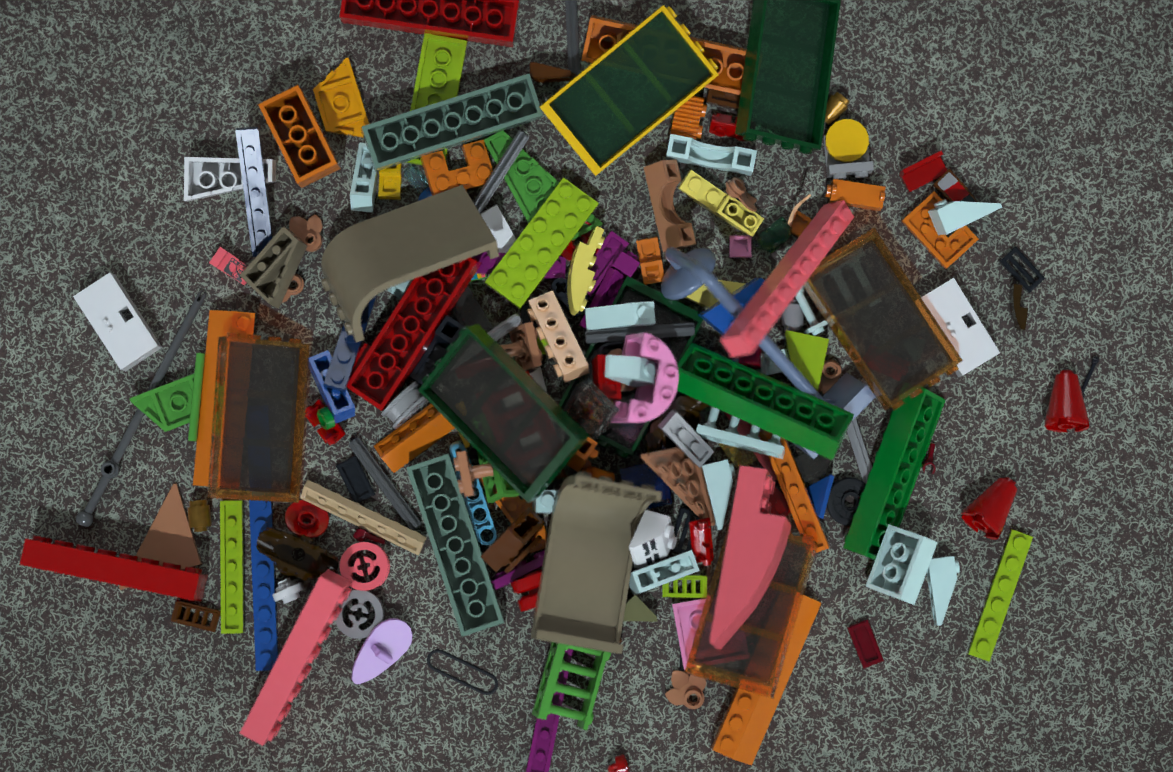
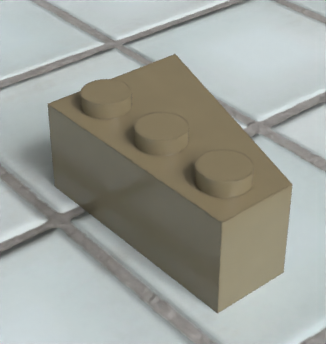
[240,226,307,309]

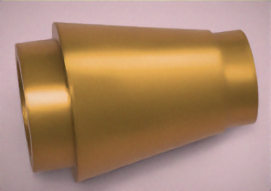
[825,91,850,125]

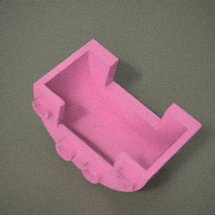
[609,333,679,423]

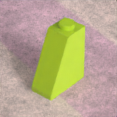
[785,330,829,391]

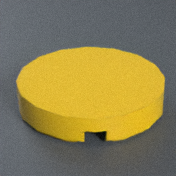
[825,119,869,163]

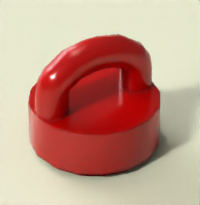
[608,754,630,772]

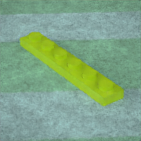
[220,500,244,634]
[967,529,1033,662]

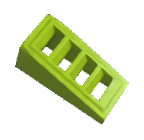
[662,575,707,598]

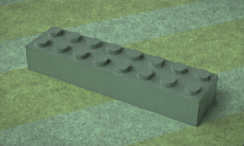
[361,74,543,172]
[406,454,505,637]

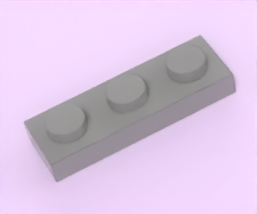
[658,409,714,468]

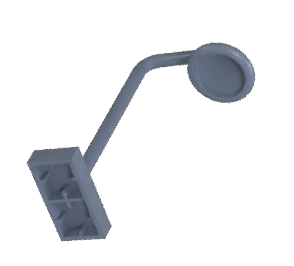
[661,247,876,459]

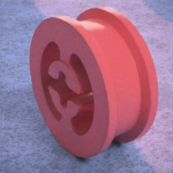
[339,542,390,591]

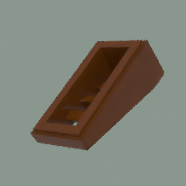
[530,62,577,83]
[171,599,221,632]

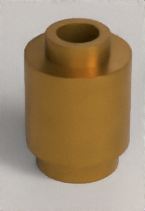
[187,500,212,532]

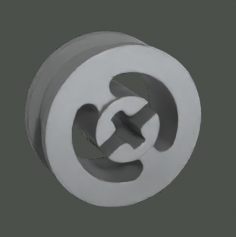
[381,382,427,429]
[335,590,384,639]

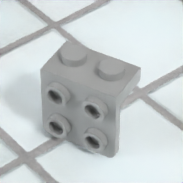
[823,134,874,180]

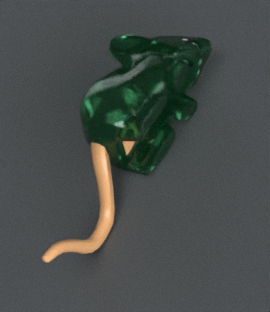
[752,194,811,253]

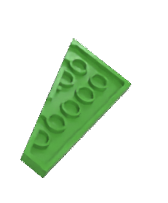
[484,130,603,241]

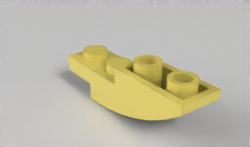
[678,170,764,237]
[567,226,605,316]

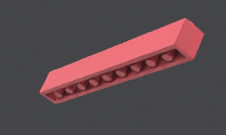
[720,200,854,357]

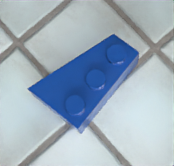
[698,278,765,336]

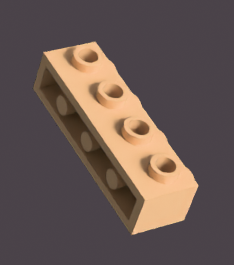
[527,290,589,383]

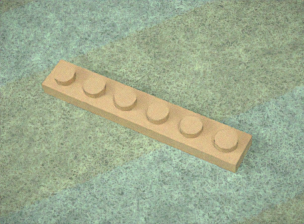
[300,480,427,556]

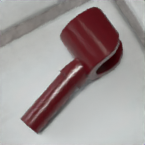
[922,443,936,474]
[353,528,385,544]

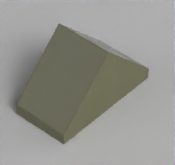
[623,594,657,622]

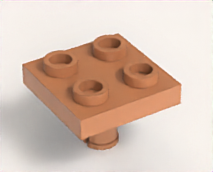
[500,322,542,371]
[453,451,494,497]

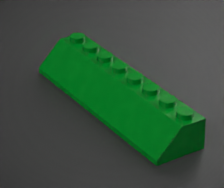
[677,343,854,460]
[843,382,946,560]

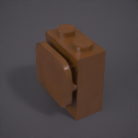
[481,507,545,574]

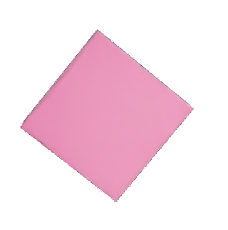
[729,235,752,258]

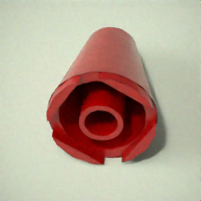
[1044,370,1089,432]
[961,477,1017,540]

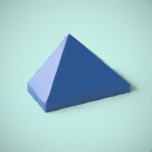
[806,475,834,519]

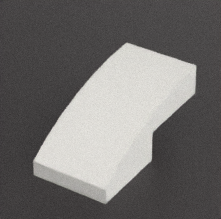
[480,205,516,253]

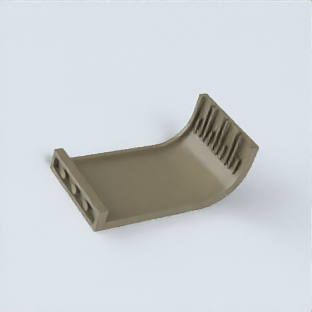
[321,185,499,342]
[530,472,662,654]

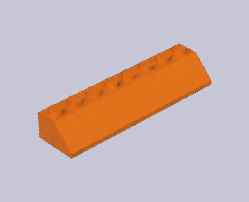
[581,15,762,95]
[193,310,255,489]
[711,585,821,766]

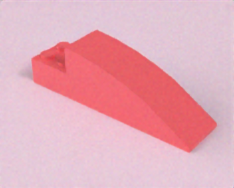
[709,466,791,650]

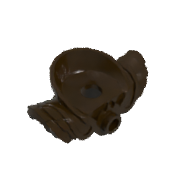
[645,395,709,453]
[256,527,339,581]

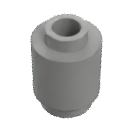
[782,300,804,331]

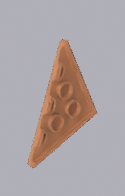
[641,447,716,526]
[119,483,202,590]

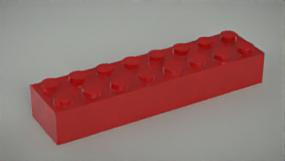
[339,0,520,48]
[347,256,482,411]
[19,535,208,601]

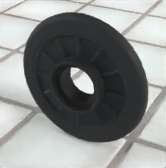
[827,477,866,526]

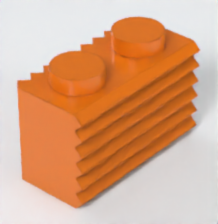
[669,93,707,140]

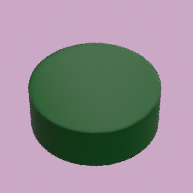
[317,407,335,430]

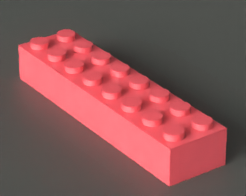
[240,569,352,746]

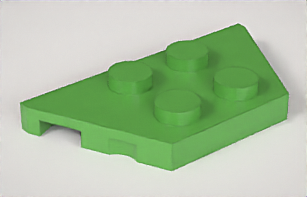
[129,371,204,432]

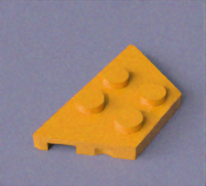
[313,58,370,138]

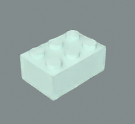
[865,524,938,605]

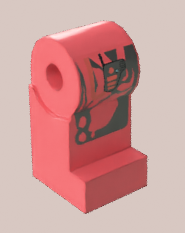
[209,247,248,285]

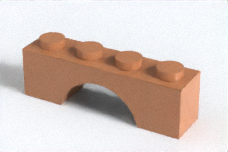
[643,159,696,252]

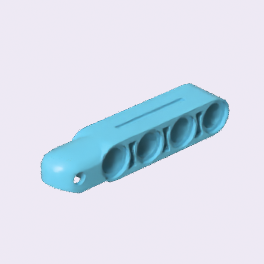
[449,441,497,545]

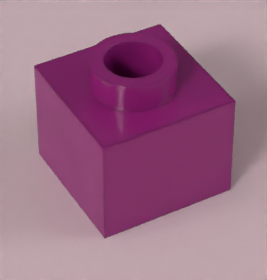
[612,251,640,278]

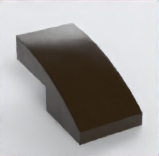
[1009,284,1028,332]

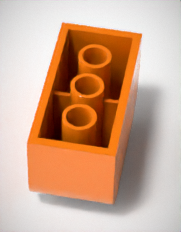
[258,85,341,188]

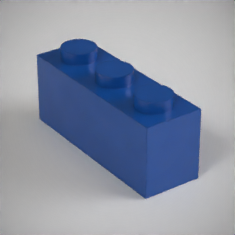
[308,350,355,424]

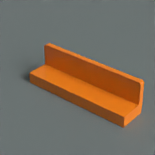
[374,394,455,473]

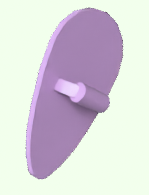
[351,619,413,684]

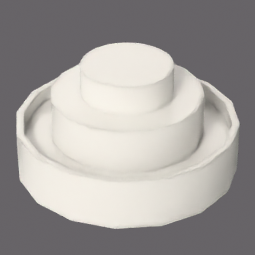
[272,578,305,604]

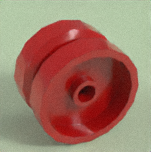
[510,569,542,612]

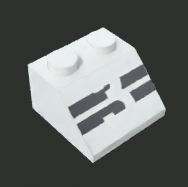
[629,510,677,569]

